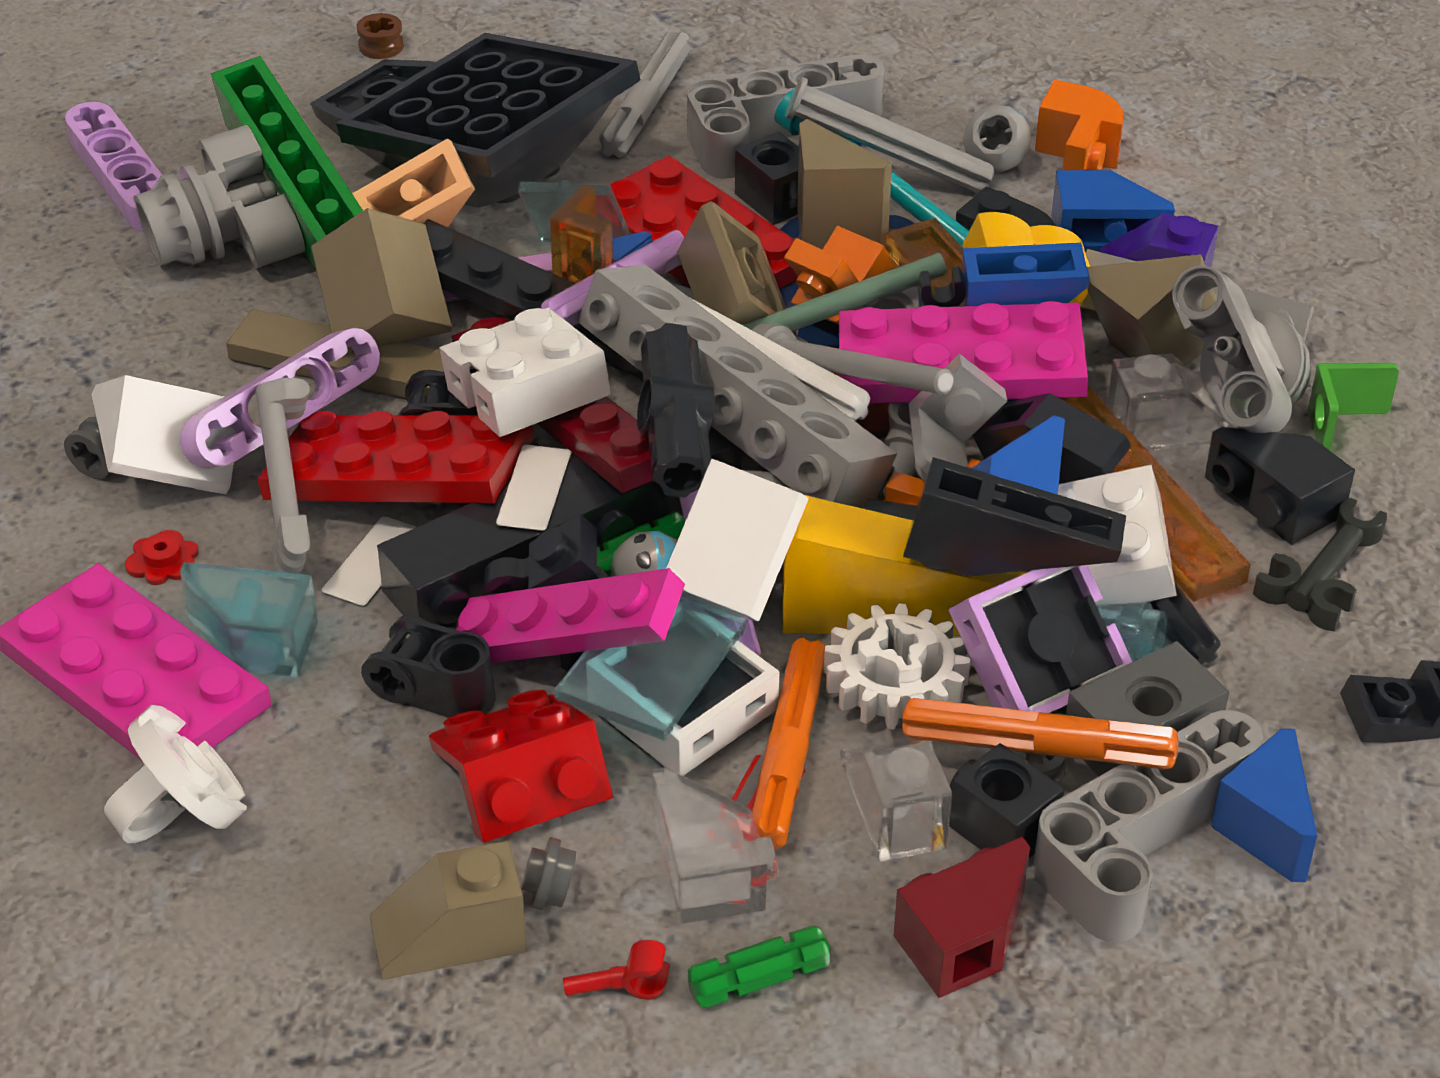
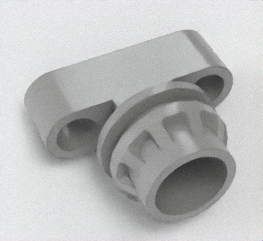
[134,125,305,268]
[1172,265,1311,433]

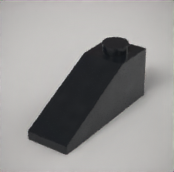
[903,457,1126,576]

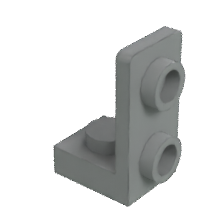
[909,354,1007,482]

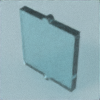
[518,180,631,246]

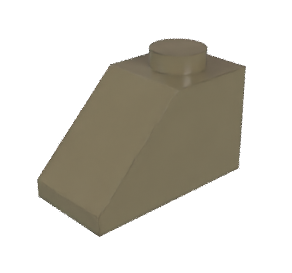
[370,840,527,980]

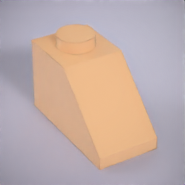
[352,139,475,227]

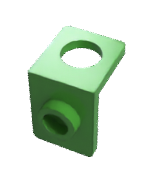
[1308,363,1399,450]

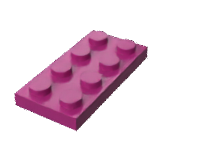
[839,301,1088,404]
[0,563,272,761]

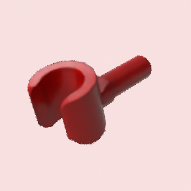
[563,940,670,1000]

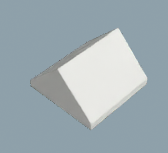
[91,375,236,495]
[666,459,809,621]

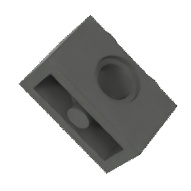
[1066,641,1229,776]

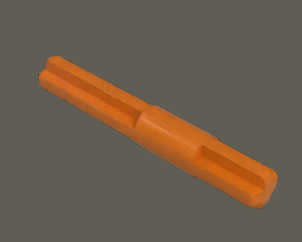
[748,637,825,851]
[902,698,1179,770]

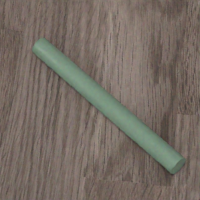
[743,252,947,331]

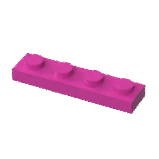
[456,568,685,663]

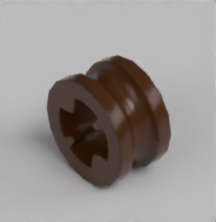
[356,13,404,59]

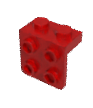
[429,690,614,843]

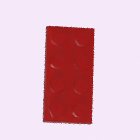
[586,155,798,289]
[257,411,535,503]

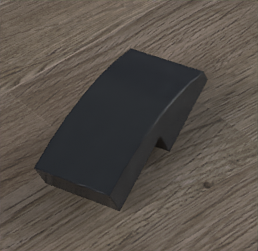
[1340,660,1440,743]

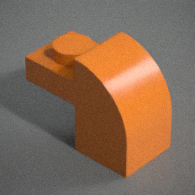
[1035,79,1124,170]
[784,226,898,326]

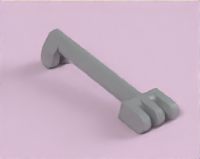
[256,378,310,587]

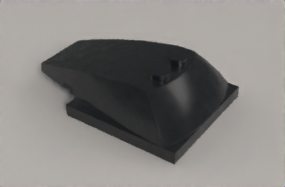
[310,33,641,208]

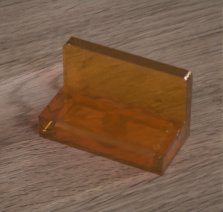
[550,184,613,284]

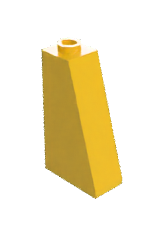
[782,495,1030,636]

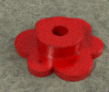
[125,530,199,585]

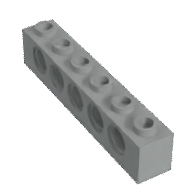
[578,265,897,509]

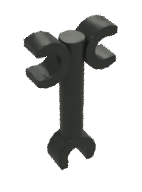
[1253,498,1387,631]

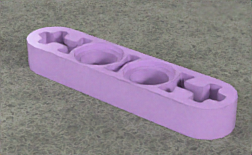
[65,102,162,231]
[180,328,380,469]

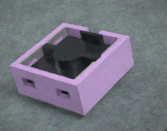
[948,565,1133,713]

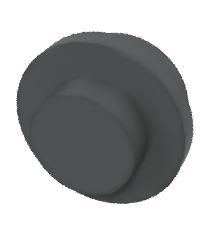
[521,837,576,910]

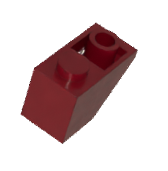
[893,837,1030,998]

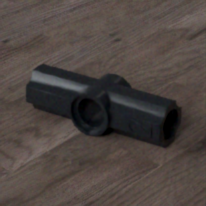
[637,323,715,498]

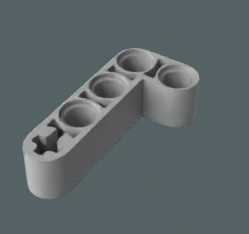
[687,54,885,179]
[1033,710,1263,942]

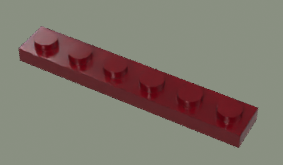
[451,317,652,493]

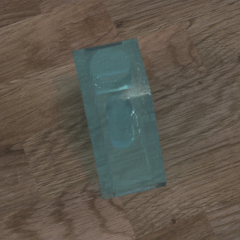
[180,562,318,677]

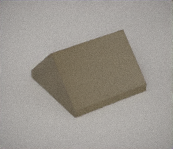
[797,119,892,250]
[677,201,796,335]
[311,208,452,352]
[1087,254,1217,386]

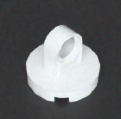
[104,705,247,843]

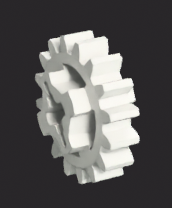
[824,603,970,730]

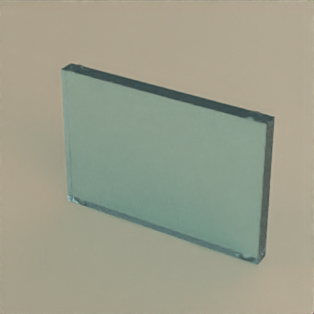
[555,596,746,741]

